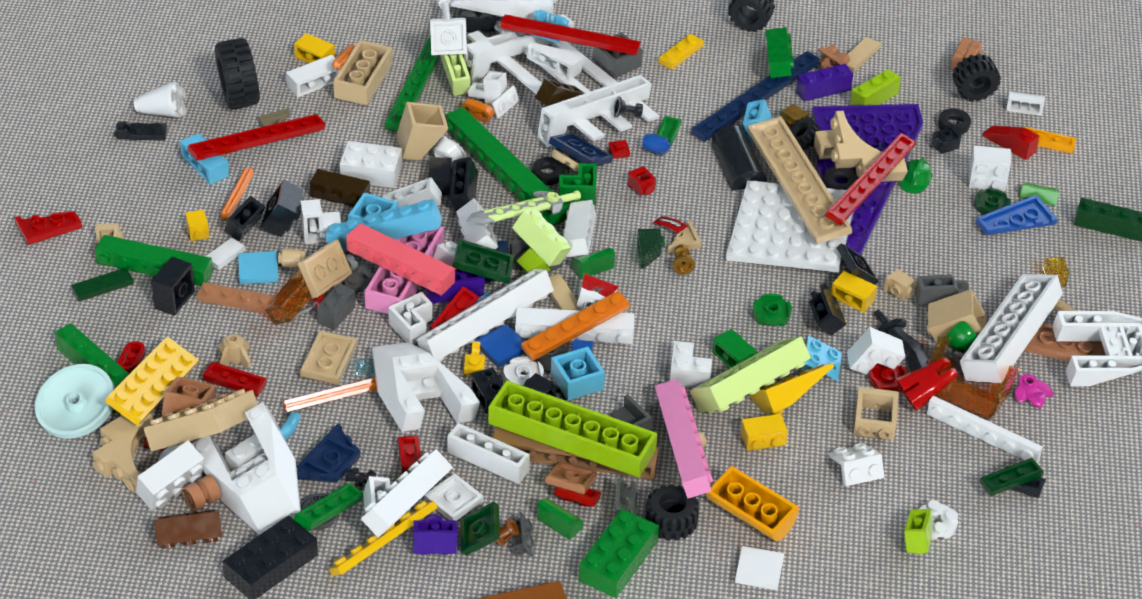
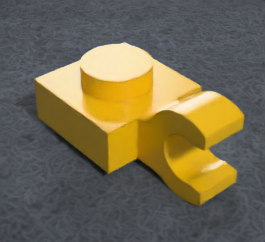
[464,341,485,375]

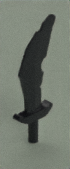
[874,309,928,372]

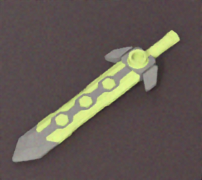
[466,191,581,225]

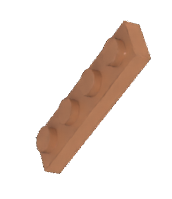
[197,282,278,315]

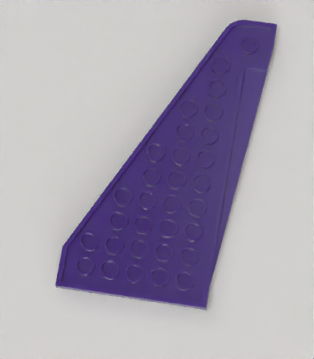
[812,104,923,261]

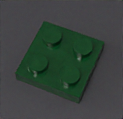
[460,502,500,556]

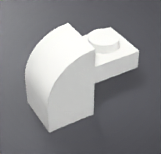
[468,71,507,105]

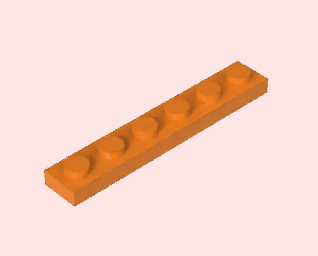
[521,291,630,361]

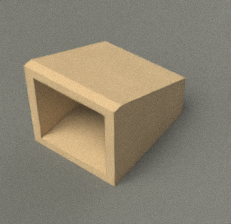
[396,102,448,160]
[926,289,987,342]

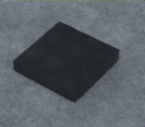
[836,243,878,285]

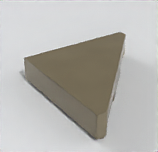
[257,108,290,127]

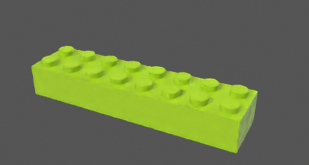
[488,380,657,478]

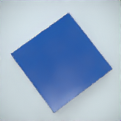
[475,324,525,367]

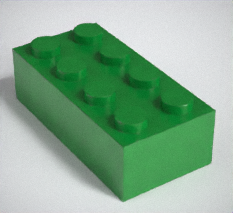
[579,509,659,598]

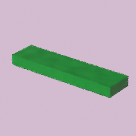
[293,483,364,531]

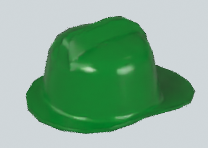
[899,157,933,194]

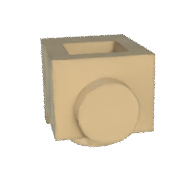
[883,269,916,301]

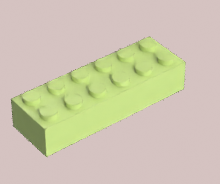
[690,337,811,414]

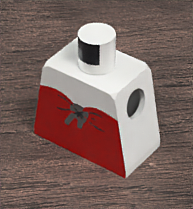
[576,274,619,310]

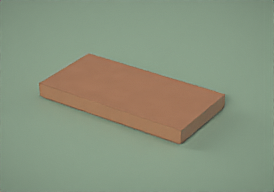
[1024,323,1105,362]

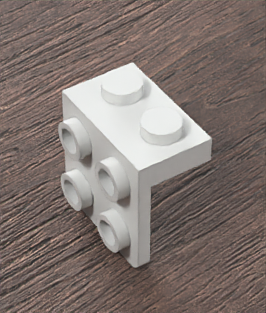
[829,443,884,486]

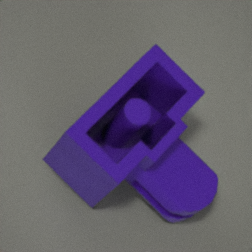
[412,514,457,555]

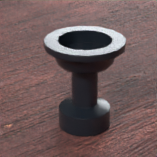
[614,96,643,118]

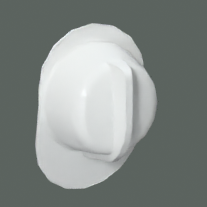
[434,135,466,164]

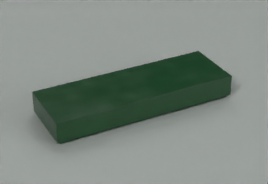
[71,267,134,302]
[979,458,1044,496]

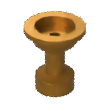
[673,244,695,275]

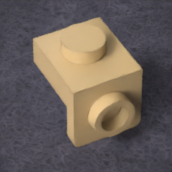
[95,224,124,243]

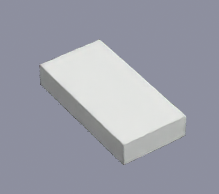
[206,237,246,270]

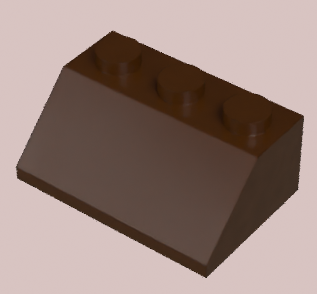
[154,509,222,549]

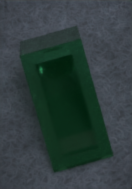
[637,228,665,269]

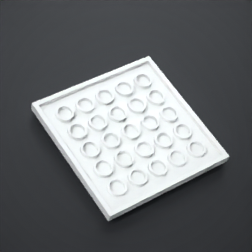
[726,181,854,272]

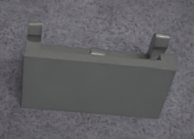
[615,478,638,517]

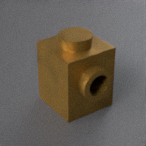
[781,104,809,128]

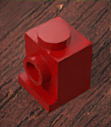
[627,166,656,196]

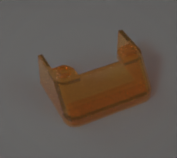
[928,336,1020,420]

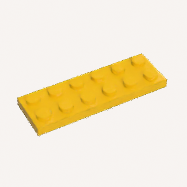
[104,336,199,426]

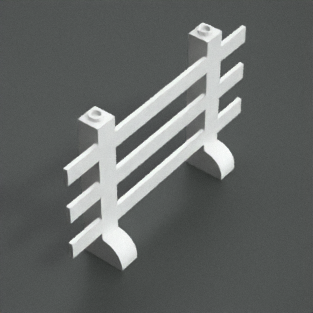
[464,14,659,147]

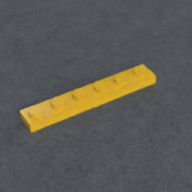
[328,500,438,576]

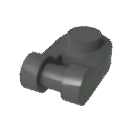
[344,264,376,294]

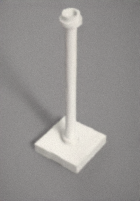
[430,0,467,55]

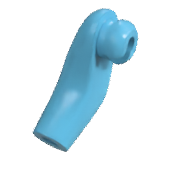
[280,411,301,440]

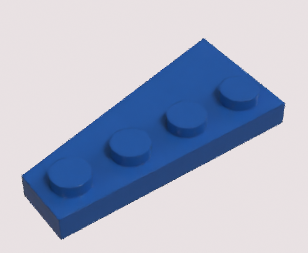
[975,195,1058,235]

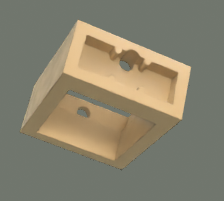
[853,387,899,440]

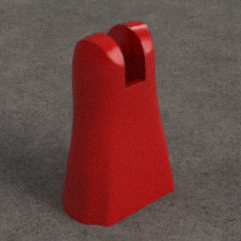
[896,357,959,412]

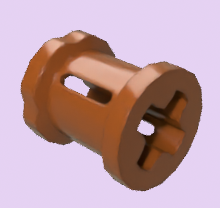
[496,518,520,546]

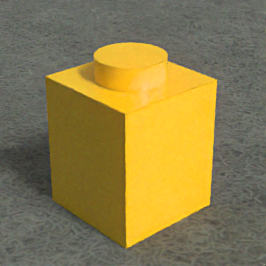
[185,209,210,241]

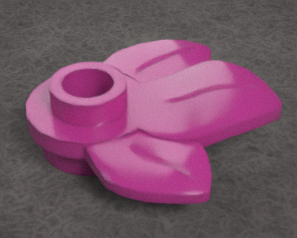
[1014,374,1053,409]

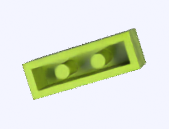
[850,69,901,105]

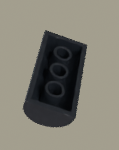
[712,125,767,191]

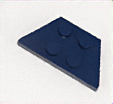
[296,424,361,483]

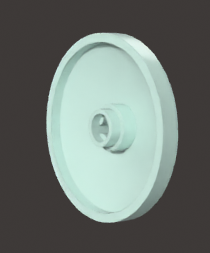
[35,364,115,439]

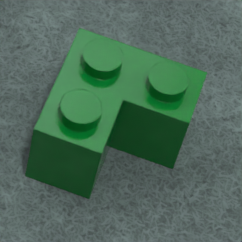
[559,163,597,205]

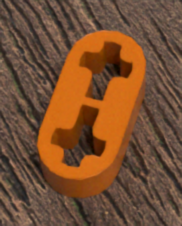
[460,98,494,123]

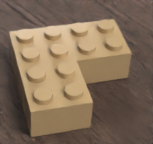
[144,389,258,452]

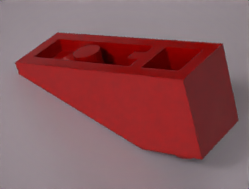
[982,125,1040,160]

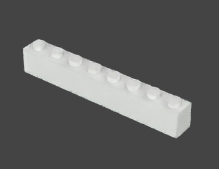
[416,269,554,362]

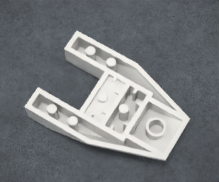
[451,0,557,20]
[1052,311,1142,386]
[372,342,480,432]
[192,402,301,535]

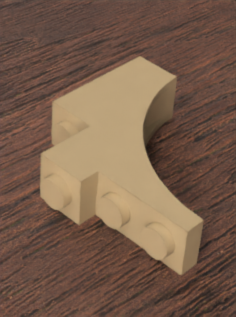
[831,111,908,182]
[92,414,153,495]

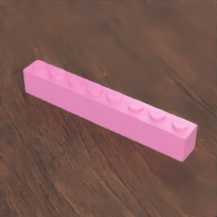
[655,379,713,499]

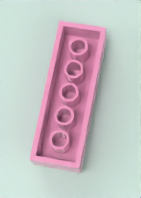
[365,226,444,314]

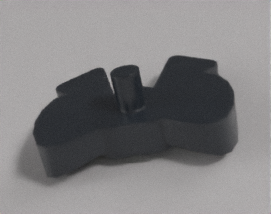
[345,468,376,486]

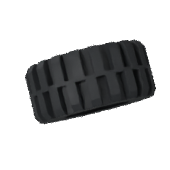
[215,38,260,109]

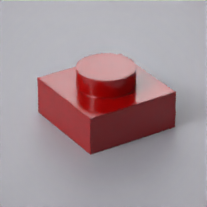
[608,140,630,159]

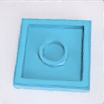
[238,251,279,284]

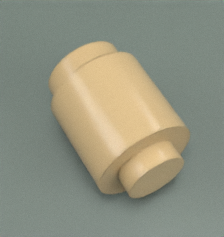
[278,248,306,268]

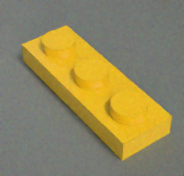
[658,33,704,70]

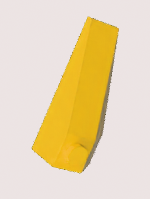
[748,363,834,415]

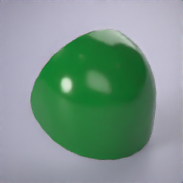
[944,321,977,351]

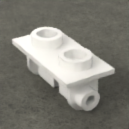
[488,85,519,119]

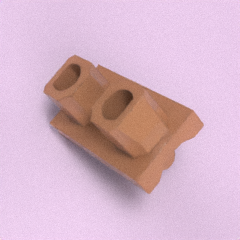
[818,44,850,69]

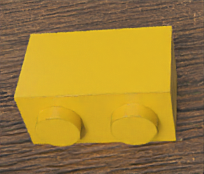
[294,33,335,63]
[831,271,877,313]
[740,414,788,451]

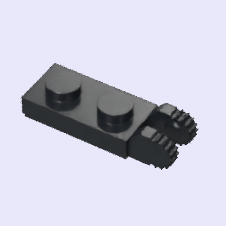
[114,121,167,141]

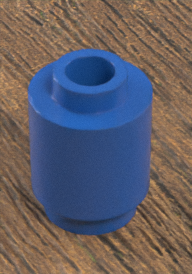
[642,133,670,155]

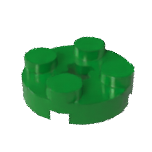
[753,293,792,326]

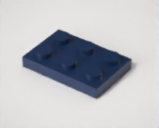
[549,132,613,166]

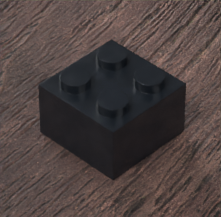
[261,179,304,237]
[151,257,195,316]

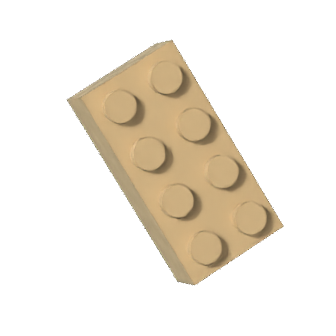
[333,40,393,105]

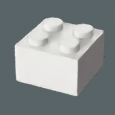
[969,146,1011,191]

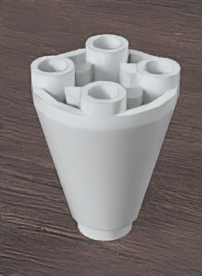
[134,82,186,118]

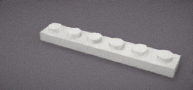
[927,396,1043,463]

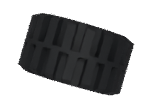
[728,0,775,32]
[952,54,1001,101]
[645,484,699,541]

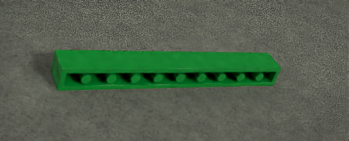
[445,107,568,226]

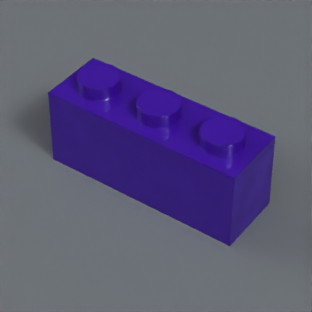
[796,64,853,102]
[423,269,484,304]

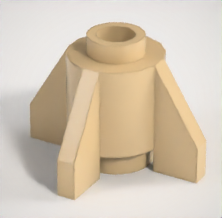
[218,334,251,368]

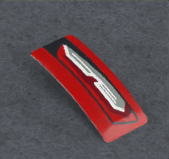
[652,216,688,233]

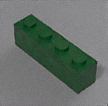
[1074,197,1142,242]

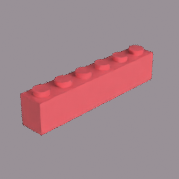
[346,223,455,296]

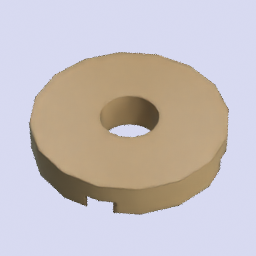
[551,149,578,171]

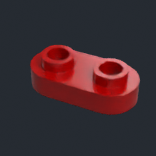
[117,341,146,374]

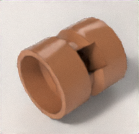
[182,474,222,512]

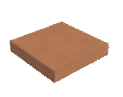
[545,461,598,494]

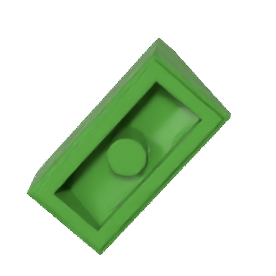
[1020,182,1060,205]

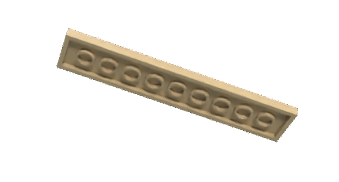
[748,116,852,244]

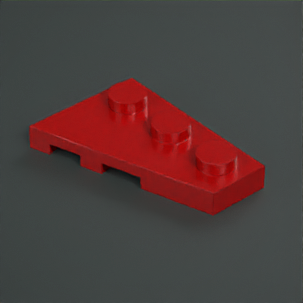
[14,211,82,245]

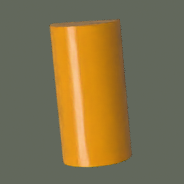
[706,465,799,541]

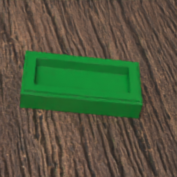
[656,116,682,146]

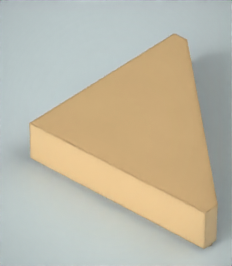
[667,220,702,254]

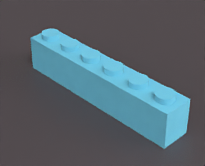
[325,199,442,252]

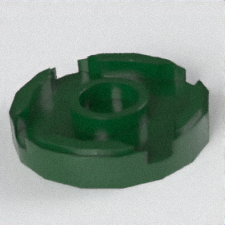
[974,188,1011,215]

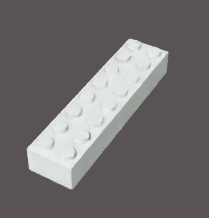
[960,274,1063,383]

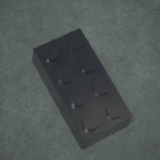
[222,515,318,599]

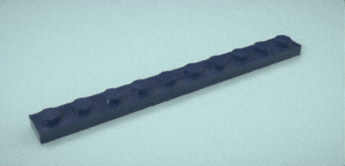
[691,51,820,142]

